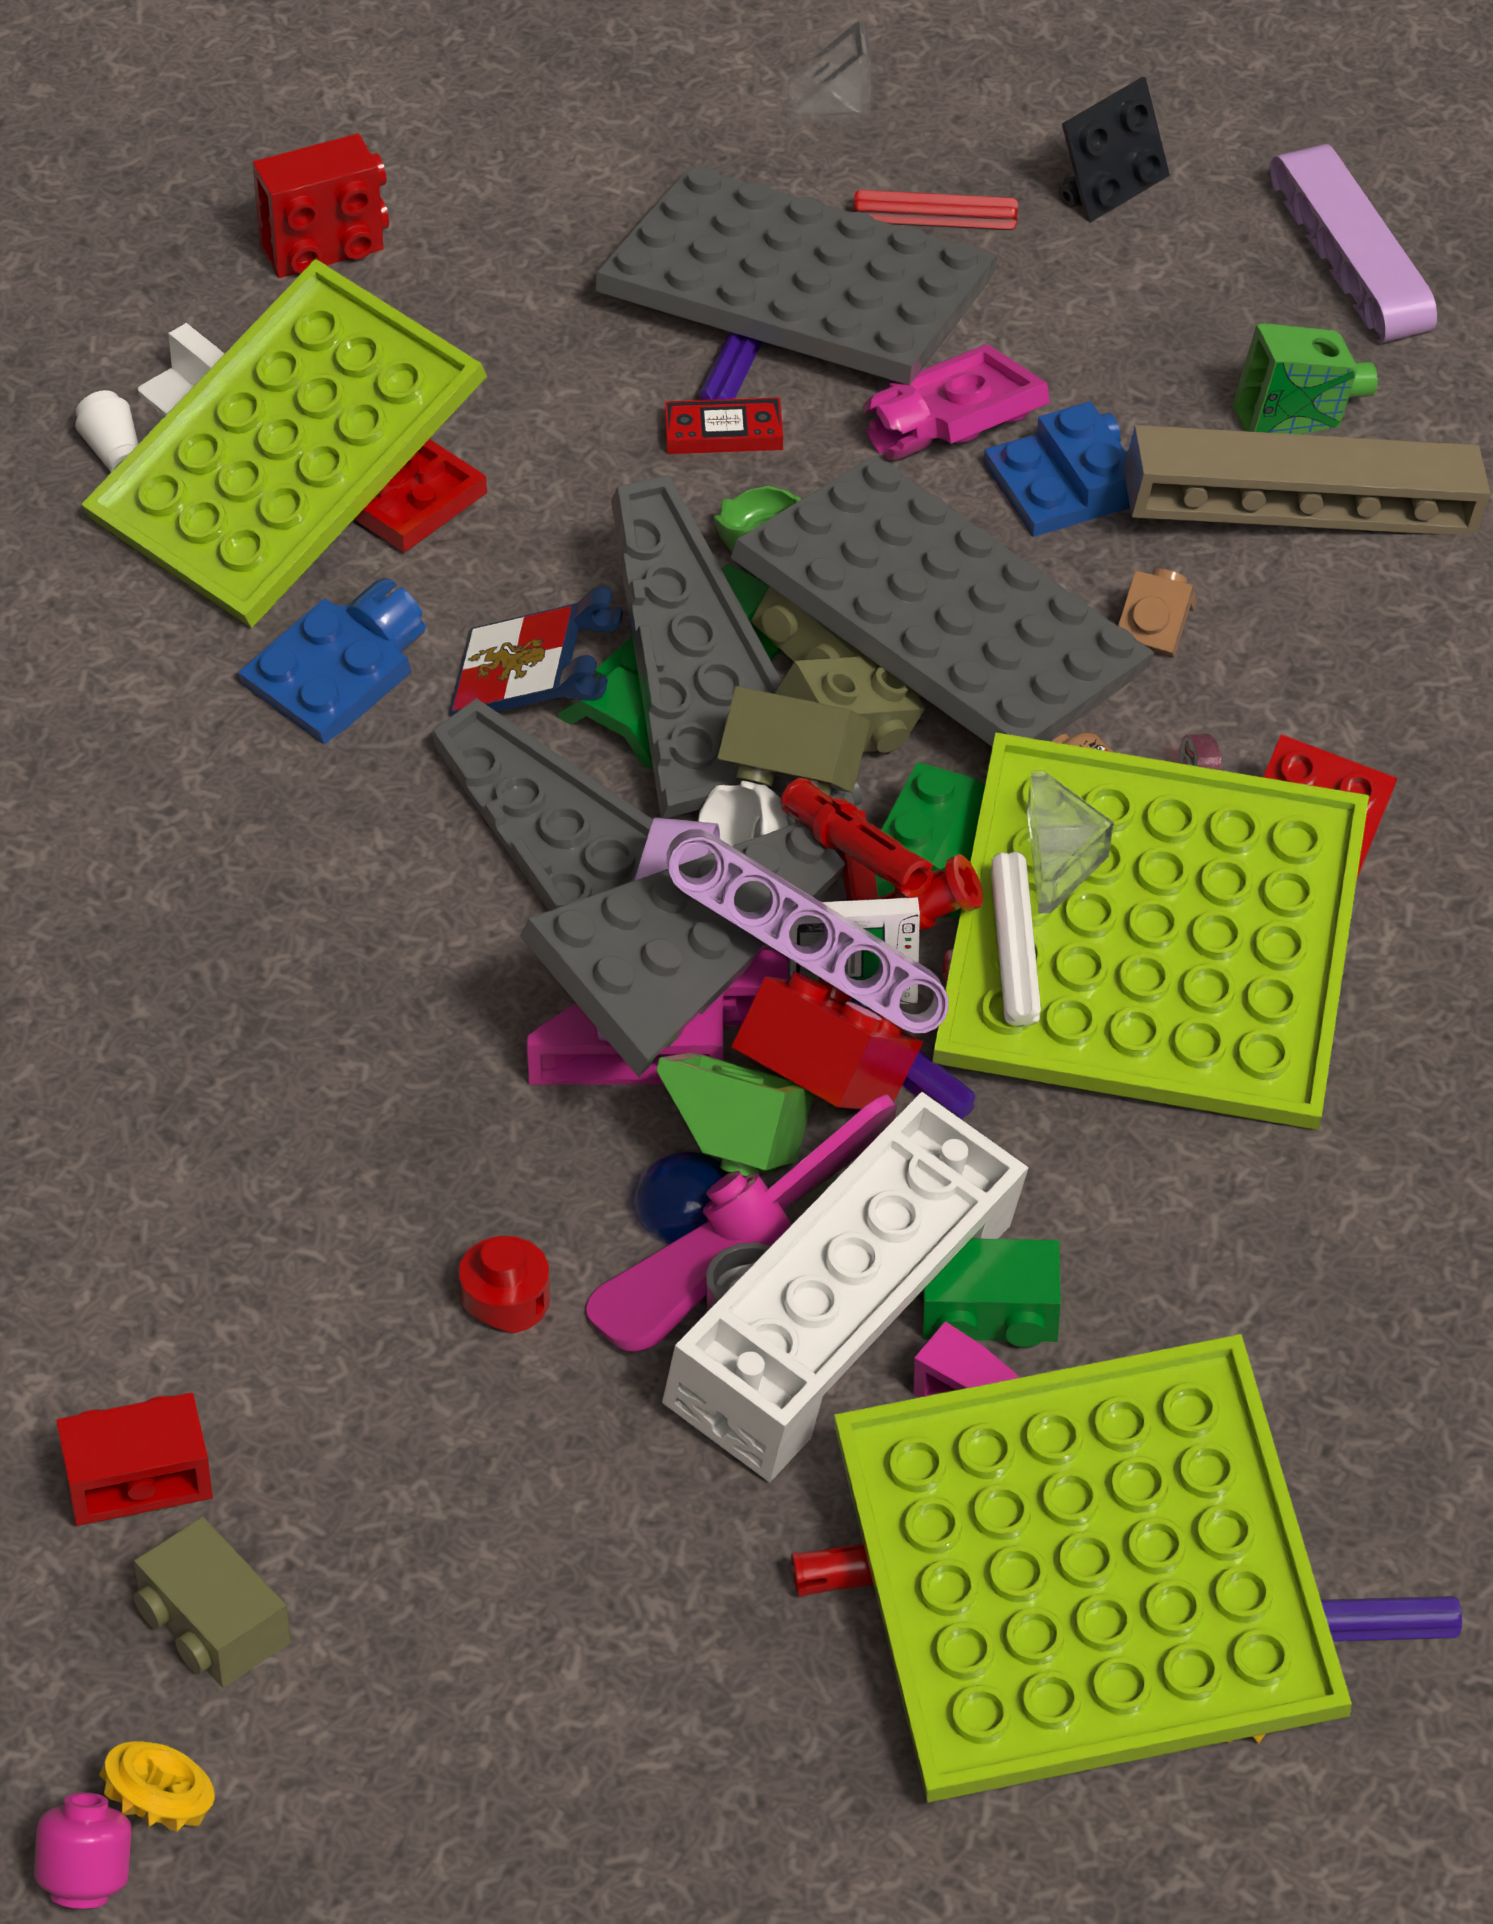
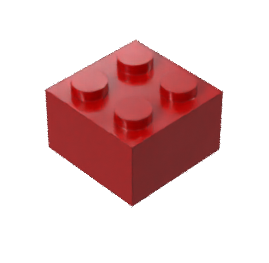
[731,972,923,1109]

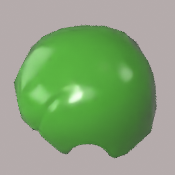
[713,486,802,553]

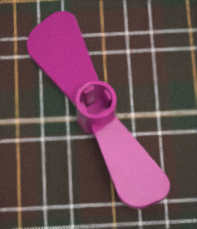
[586,1095,897,1351]

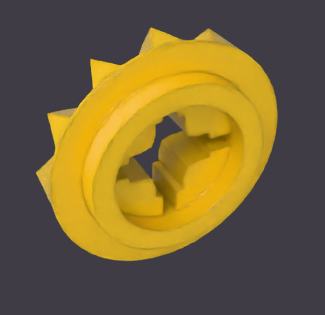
[99,1741,215,1832]

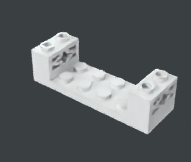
[662,1092,1029,1483]

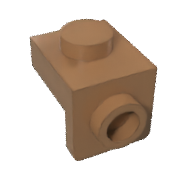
[1118,568,1197,657]

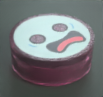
[1179,733,1222,770]

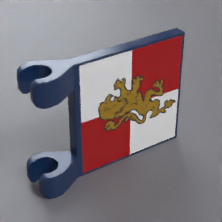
[450,587,623,716]

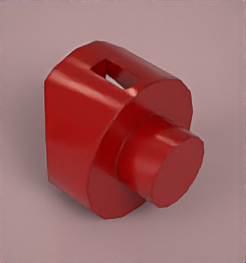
[459,1236,550,1334]

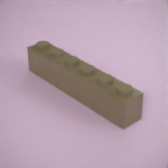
[1123,425,1491,535]

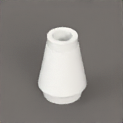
[75,390,138,472]

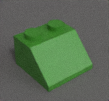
[656,1052,814,1176]

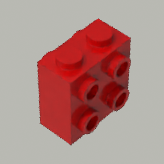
[252,133,389,279]

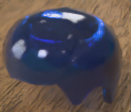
[633,1151,728,1245]

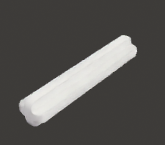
[991,852,1041,1027]

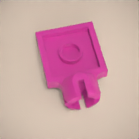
[862,344,1050,460]

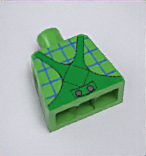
[1232,323,1378,434]

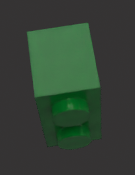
[923,1238,1061,1347]

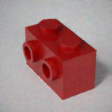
[56,1392,213,1526]

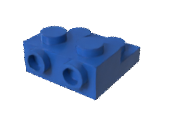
[984,401,1130,537]

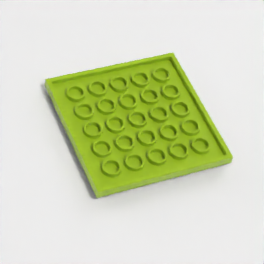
[933,732,1369,1130]
[834,1334,1352,1803]

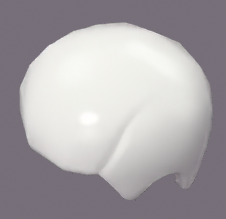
[698,781,789,846]

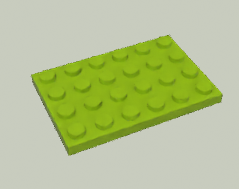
[81,259,487,628]

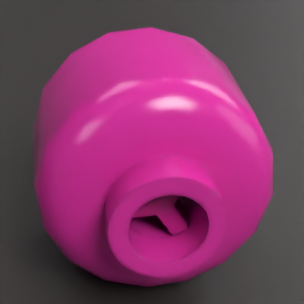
[34,1793,132,1909]

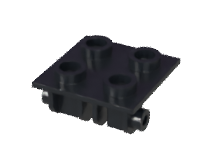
[1059,77,1170,223]

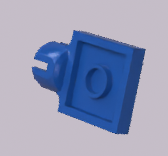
[238,578,426,744]

